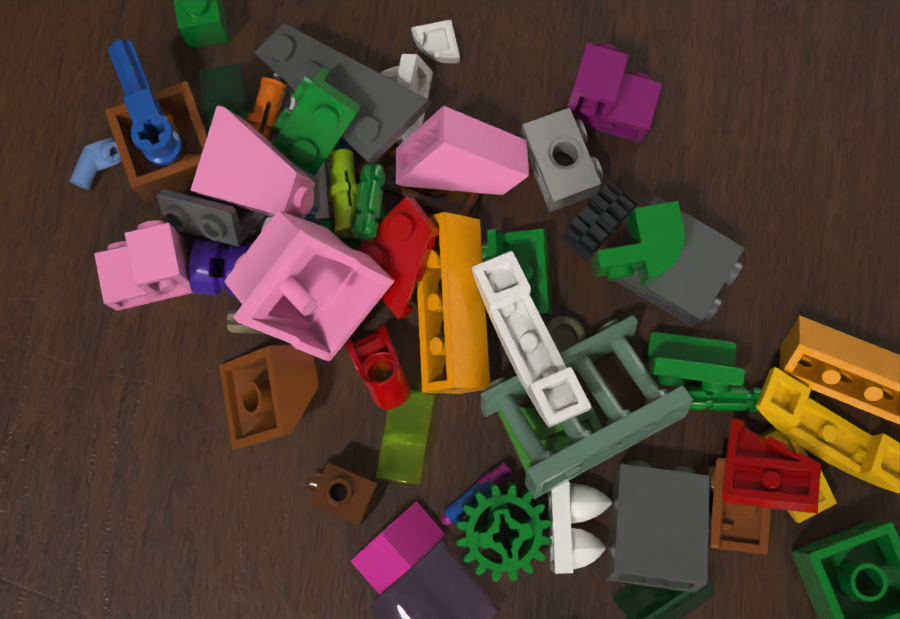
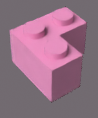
[94,220,192,311]

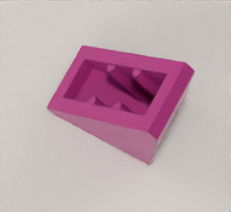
[351,501,445,595]

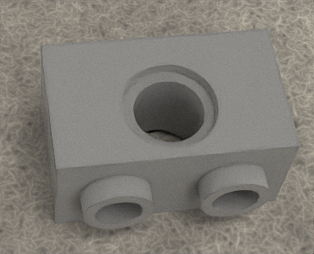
[520,107,603,212]

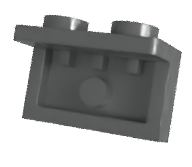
[157,185,265,247]

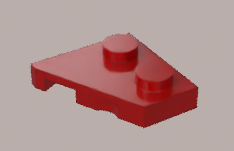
[354,197,439,319]
[722,418,821,514]

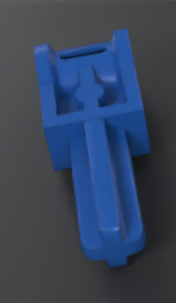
[108,39,182,165]

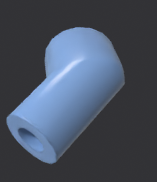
[69,138,122,190]

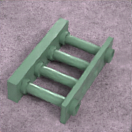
[481,315,693,499]

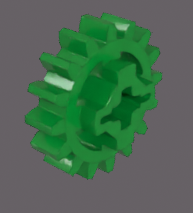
[455,482,552,582]

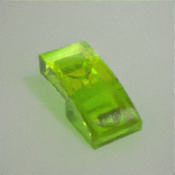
[376,390,435,485]

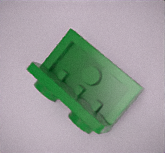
[272,67,361,176]
[482,229,552,316]
[645,332,745,394]

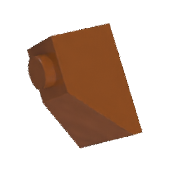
[219,345,319,450]

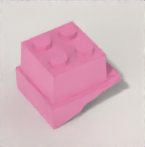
[224,210,395,361]

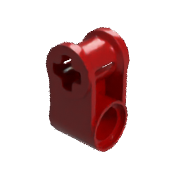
[345,324,410,410]

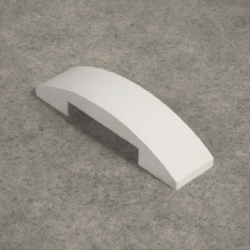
[472,251,592,428]

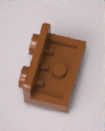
[707,457,772,555]

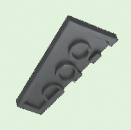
[254,23,431,165]

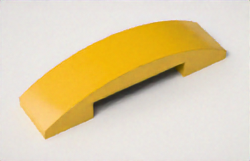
[756,367,900,494]

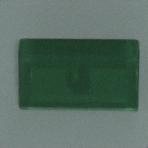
[613,578,715,619]

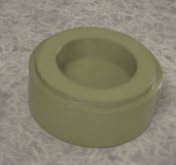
[546,316,585,353]

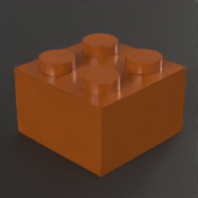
[105,81,209,202]

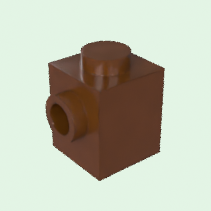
[307,462,379,526]

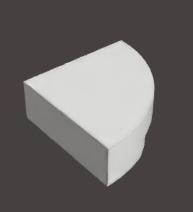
[411,19,460,63]

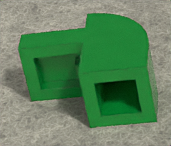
[591,201,685,286]

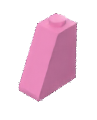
[191,106,315,219]
[396,106,529,195]

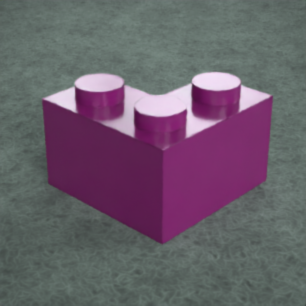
[566,43,662,143]

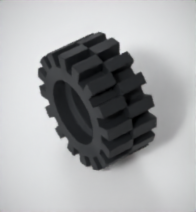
[560,180,638,261]

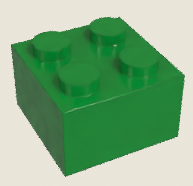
[790,520,900,619]

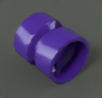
[189,238,254,297]

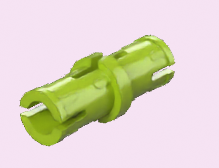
[327,149,358,238]

